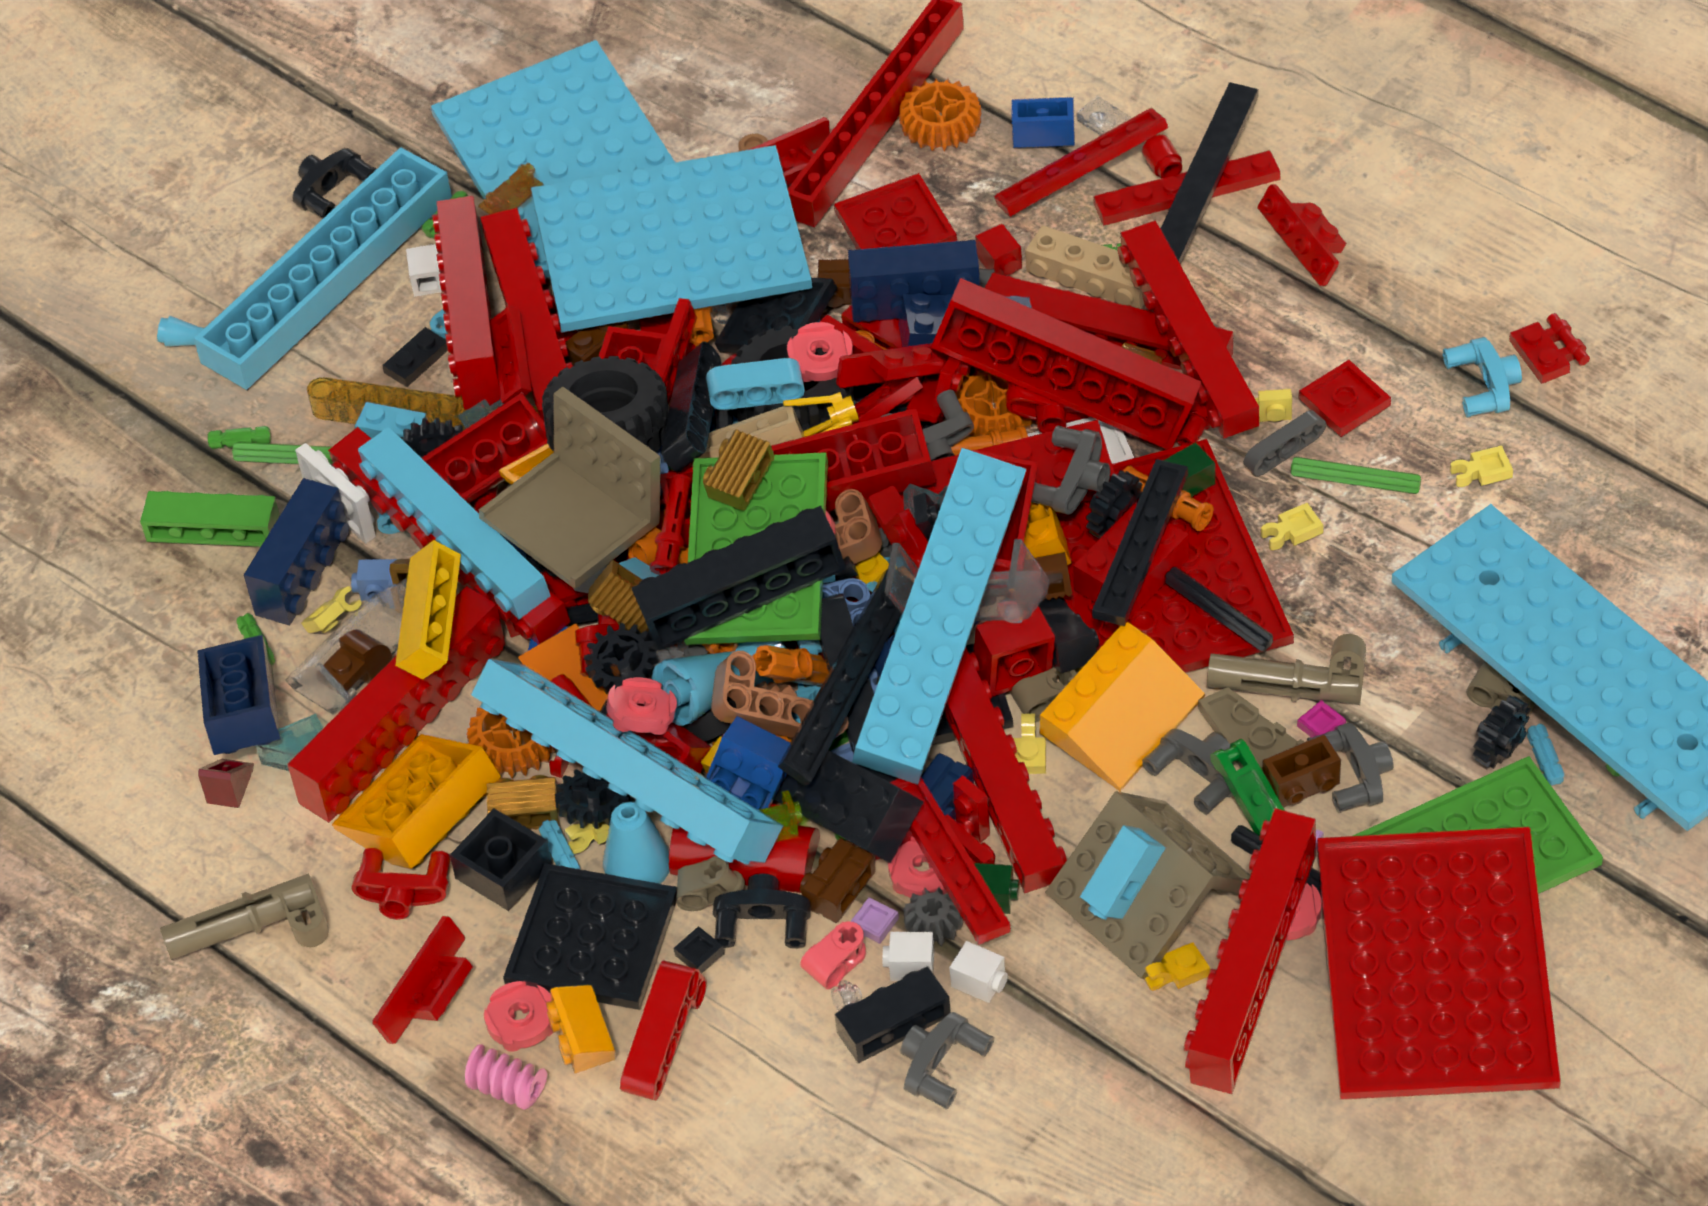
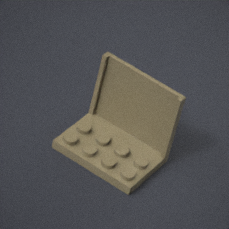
[479,387,660,589]
[1045,791,1251,979]

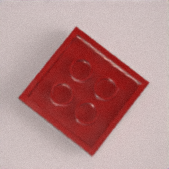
[834,173,957,249]

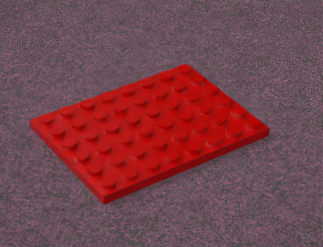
[1056,439,1294,673]
[1317,827,1561,1100]

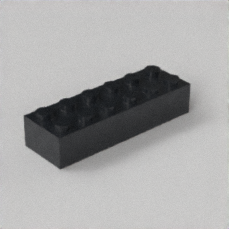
[631,506,847,651]

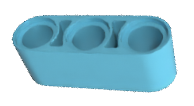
[706,358,805,410]

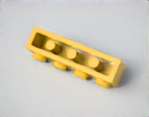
[395,540,461,680]

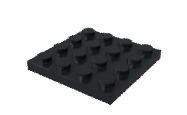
[503,863,677,1010]

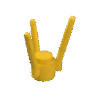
[783,392,859,437]

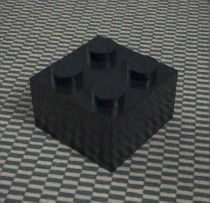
[450,808,552,911]

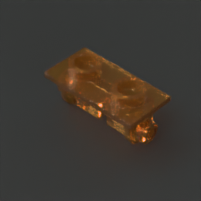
[478,163,544,215]

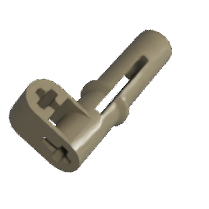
[1207,634,1366,705]
[160,873,329,960]

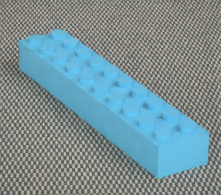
[194,147,452,390]
[852,448,1026,784]
[471,659,783,864]

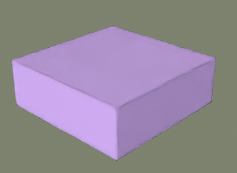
[851,897,899,944]

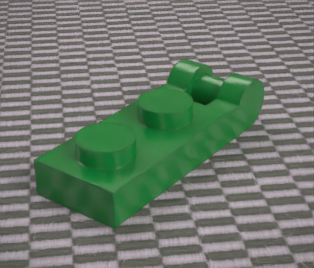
[1210,739,1285,835]

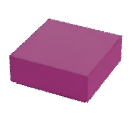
[1297,700,1346,738]

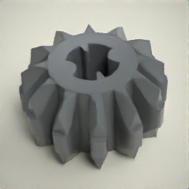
[904,887,963,947]

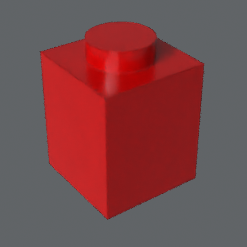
[975,223,1023,276]

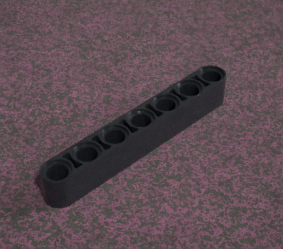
[661,341,722,473]
[819,593,899,782]

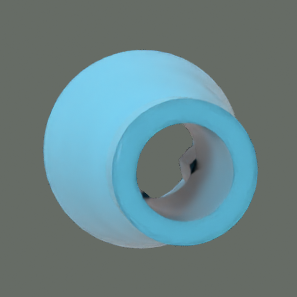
[157,316,204,347]

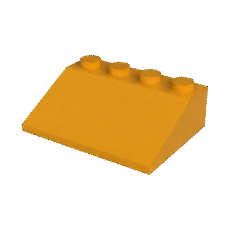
[1039,622,1205,791]
[331,734,501,869]

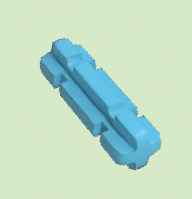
[1527,724,1565,786]
[539,820,580,869]

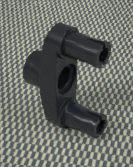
[293,148,377,219]
[713,873,811,949]

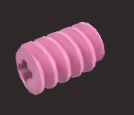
[465,1044,547,1110]

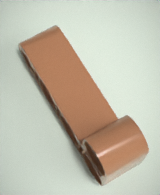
[835,489,882,564]
[711,651,848,739]

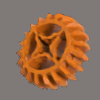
[899,78,982,151]
[954,369,1033,437]
[467,708,556,779]

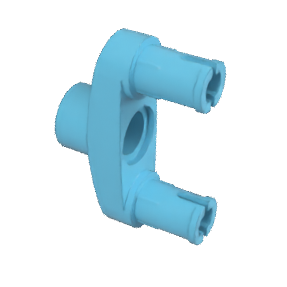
[1442,337,1522,418]

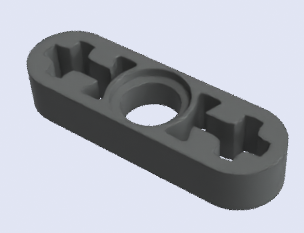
[1243,410,1326,476]

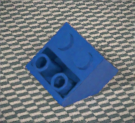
[1012,97,1075,148]
[706,716,790,814]

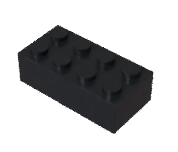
[774,750,924,863]

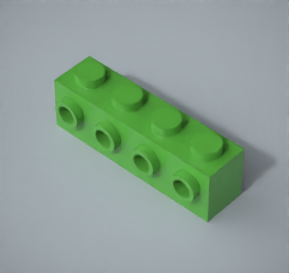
[140,491,280,547]

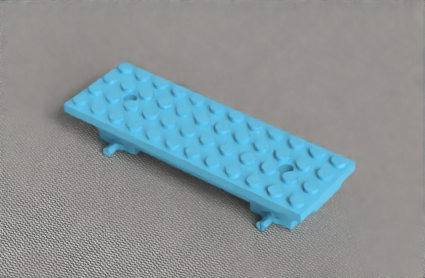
[1392,504,1708,831]

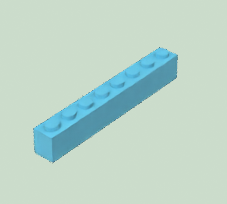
[357,427,551,619]

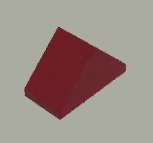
[198,759,254,808]

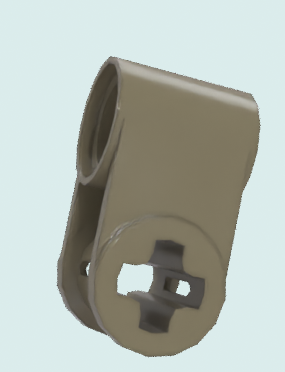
[1466,662,1535,716]
[1011,667,1077,722]
[677,856,745,911]

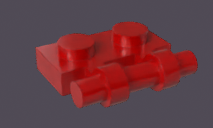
[1509,313,1590,384]

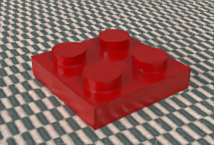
[1299,360,1391,437]

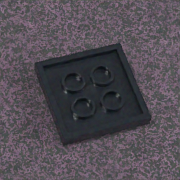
[714,278,837,353]

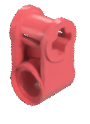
[800,921,866,990]

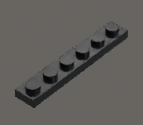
[1092,459,1188,626]

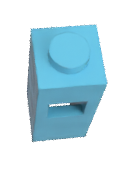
[1080,825,1166,920]

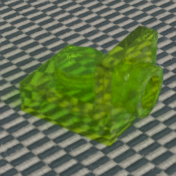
[759,790,803,842]

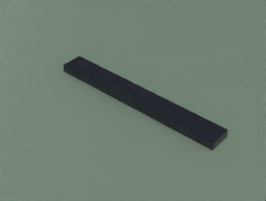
[1160,82,1258,264]
[778,568,913,787]

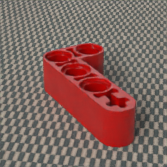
[620,960,707,1101]

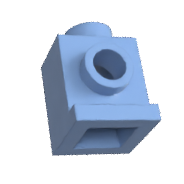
[351,559,398,605]

